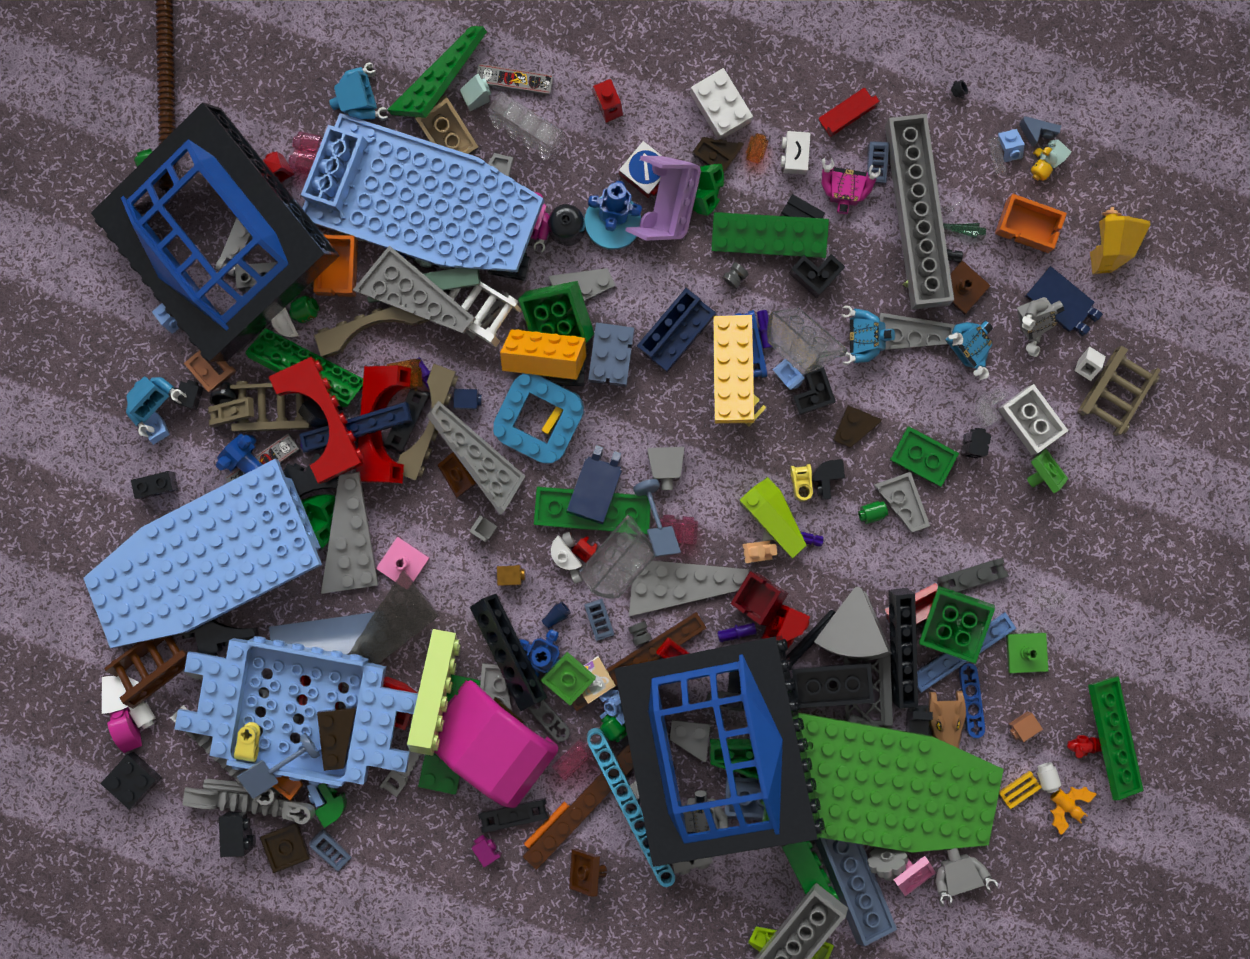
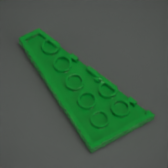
[387,26,487,118]

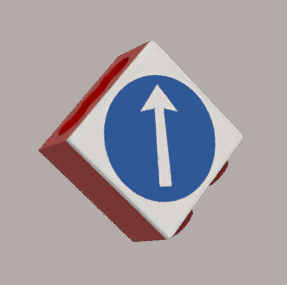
[619,141,662,198]

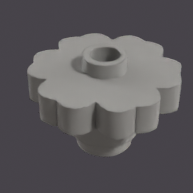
[867,847,908,881]

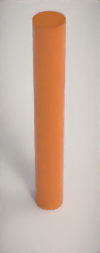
[524,801,570,849]

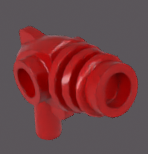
[1067,735,1102,758]

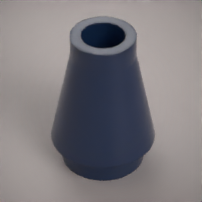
[542,601,571,629]

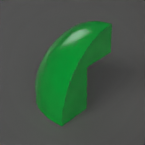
[693,164,724,216]
[301,495,335,549]

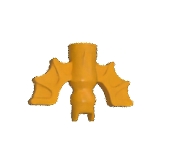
[1050,786,1096,835]

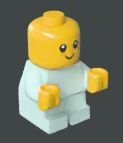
[1031,140,1072,181]

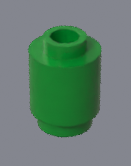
[858,501,888,525]

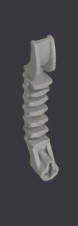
[170,705,276,807]
[183,787,315,824]

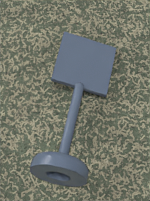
[633,479,681,557]
[237,733,320,799]

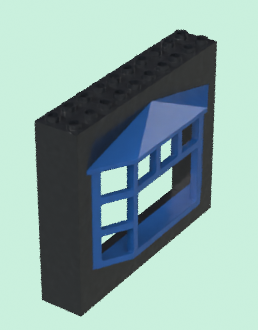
[91,102,340,362]
[614,635,825,867]

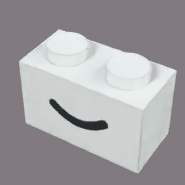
[780,131,810,175]

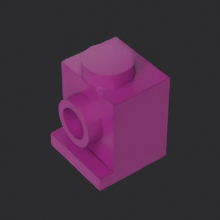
[471,834,502,867]

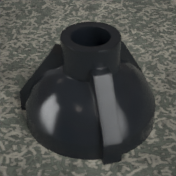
[210,382,237,405]

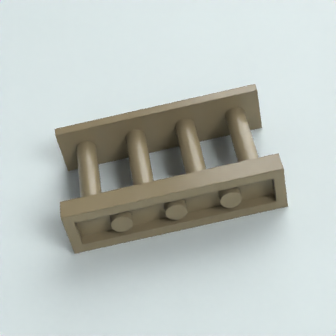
[1077,346,1161,436]
[230,381,312,432]

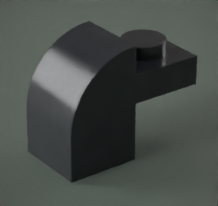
[298,398,343,428]
[812,459,845,500]
[906,705,933,735]

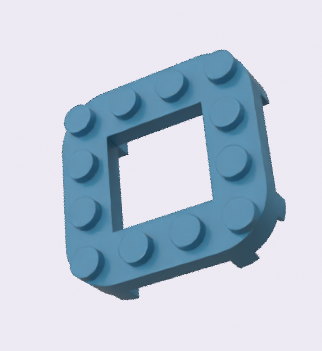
[493,374,585,463]

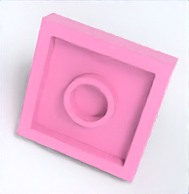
[376,537,430,590]
[894,856,936,896]

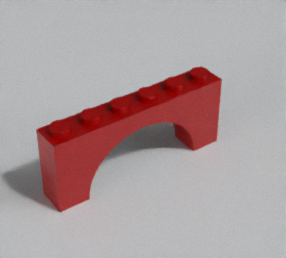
[269,357,364,484]
[356,365,411,484]

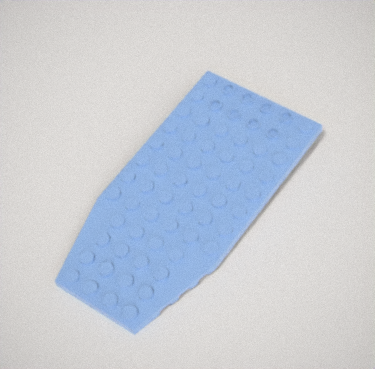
[301,113,544,272]
[83,459,322,648]

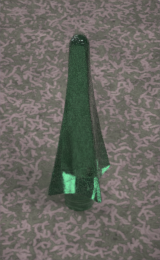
[943,223,987,238]

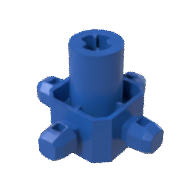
[588,181,642,231]
[216,434,263,474]
[520,629,560,677]

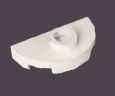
[271,308,299,337]
[551,535,582,570]

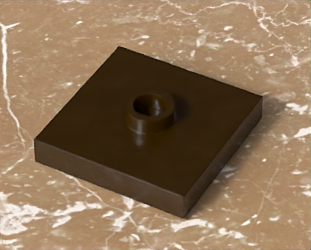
[260,822,311,874]

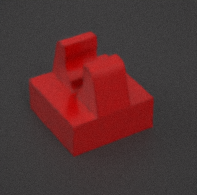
[572,536,597,563]

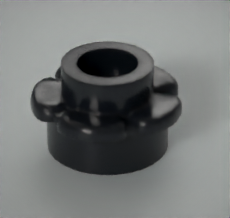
[951,80,968,98]

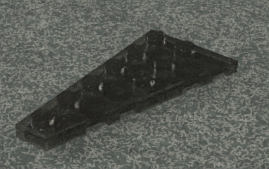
[342,570,440,688]

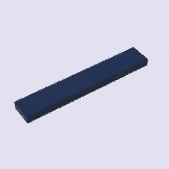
[299,402,412,453]

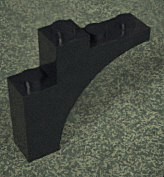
[283,452,365,498]
[175,619,259,656]

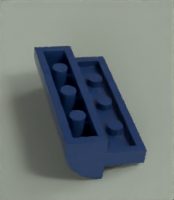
[637,288,717,373]

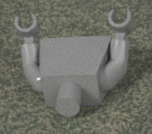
[935,848,998,907]

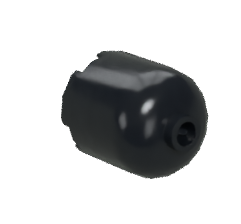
[548,204,586,246]

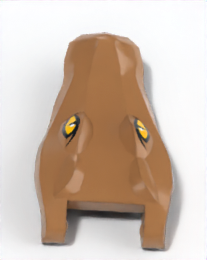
[929,691,966,748]

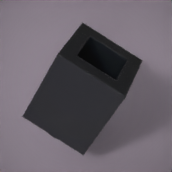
[174,380,204,410]

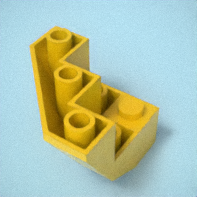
[1090,214,1150,274]

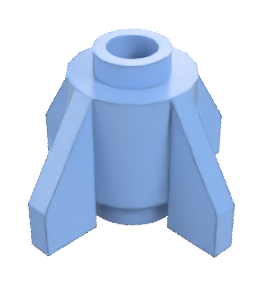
[599,690,625,725]

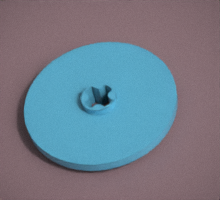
[585,196,641,250]

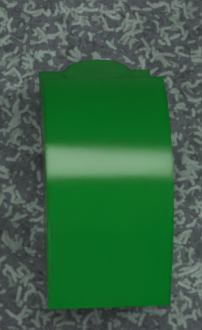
[315,783,347,828]

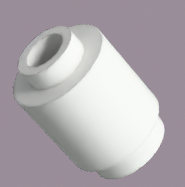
[129,701,156,729]
[1037,762,1061,793]

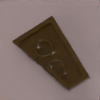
[317,707,357,771]

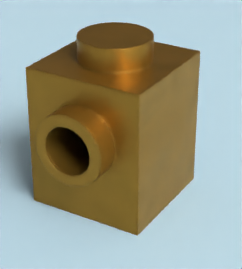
[497,565,525,586]

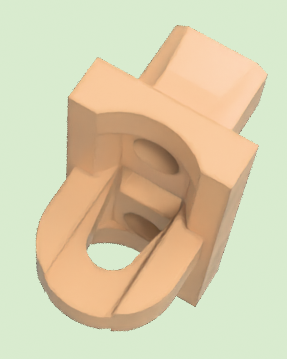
[743,540,777,563]

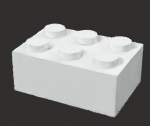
[690,68,753,140]
[998,384,1068,455]

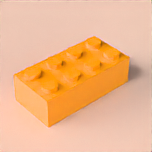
[500,329,586,380]

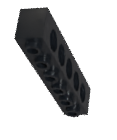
[888,588,918,709]
[470,594,547,712]

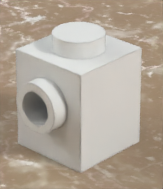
[1075,346,1106,381]

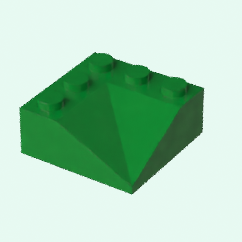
[518,281,594,343]
[919,586,995,664]

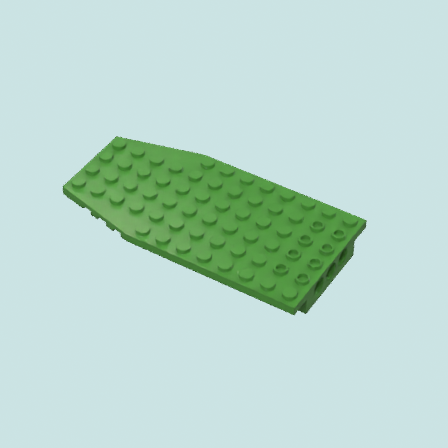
[761,713,1004,852]

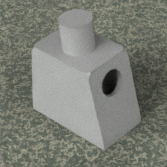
[647,447,684,490]

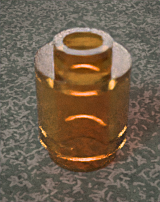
[745,133,769,163]

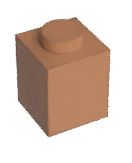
[1009,711,1043,742]

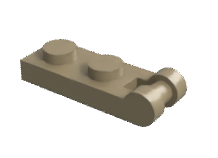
[208,397,254,427]

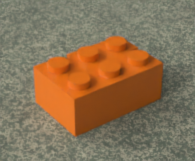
[995,194,1067,253]
[313,235,358,297]

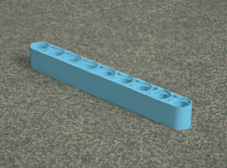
[587,728,675,887]

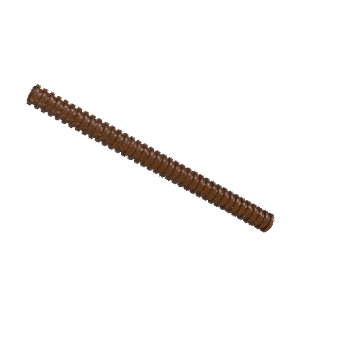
[155,0,177,190]

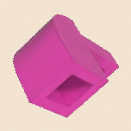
[107,707,142,753]

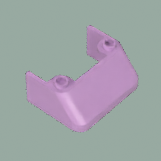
[625,156,701,241]

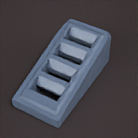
[867,142,889,183]
[584,599,615,641]
[309,829,352,872]

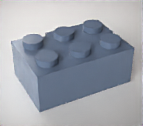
[588,323,634,387]

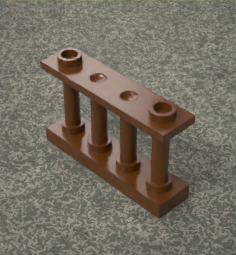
[104,636,188,709]

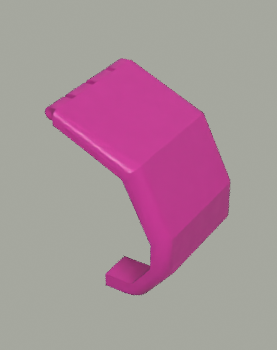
[434,680,558,808]

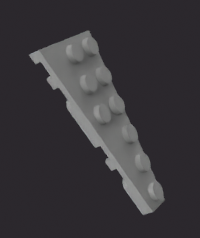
[427,401,525,515]
[629,559,749,616]

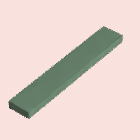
[367,268,480,303]

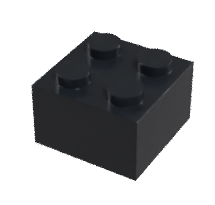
[100,752,162,810]

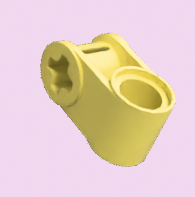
[790,464,813,502]
[234,722,261,762]

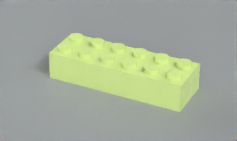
[407,629,461,756]

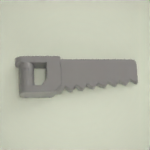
[380,749,422,797]

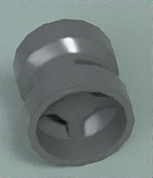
[722,262,749,289]
[628,621,652,646]

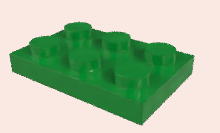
[890,426,959,487]

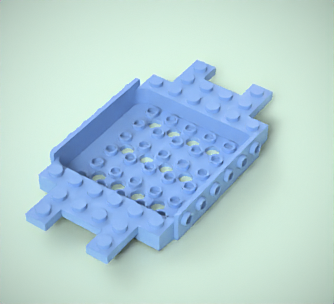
[175,636,418,788]

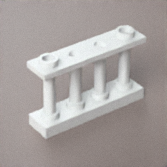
[448,267,522,347]

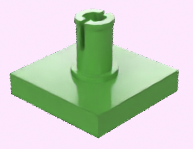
[1027,448,1068,493]
[1006,633,1048,673]
[541,652,596,705]

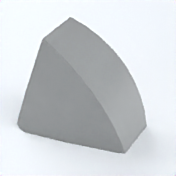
[814,587,892,660]

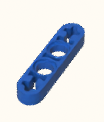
[959,663,985,738]

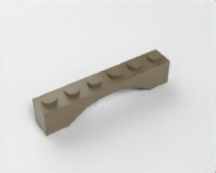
[314,305,430,359]
[398,364,458,480]

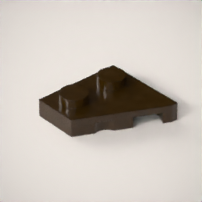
[692,137,744,173]
[833,405,882,448]

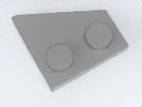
[670,720,710,762]

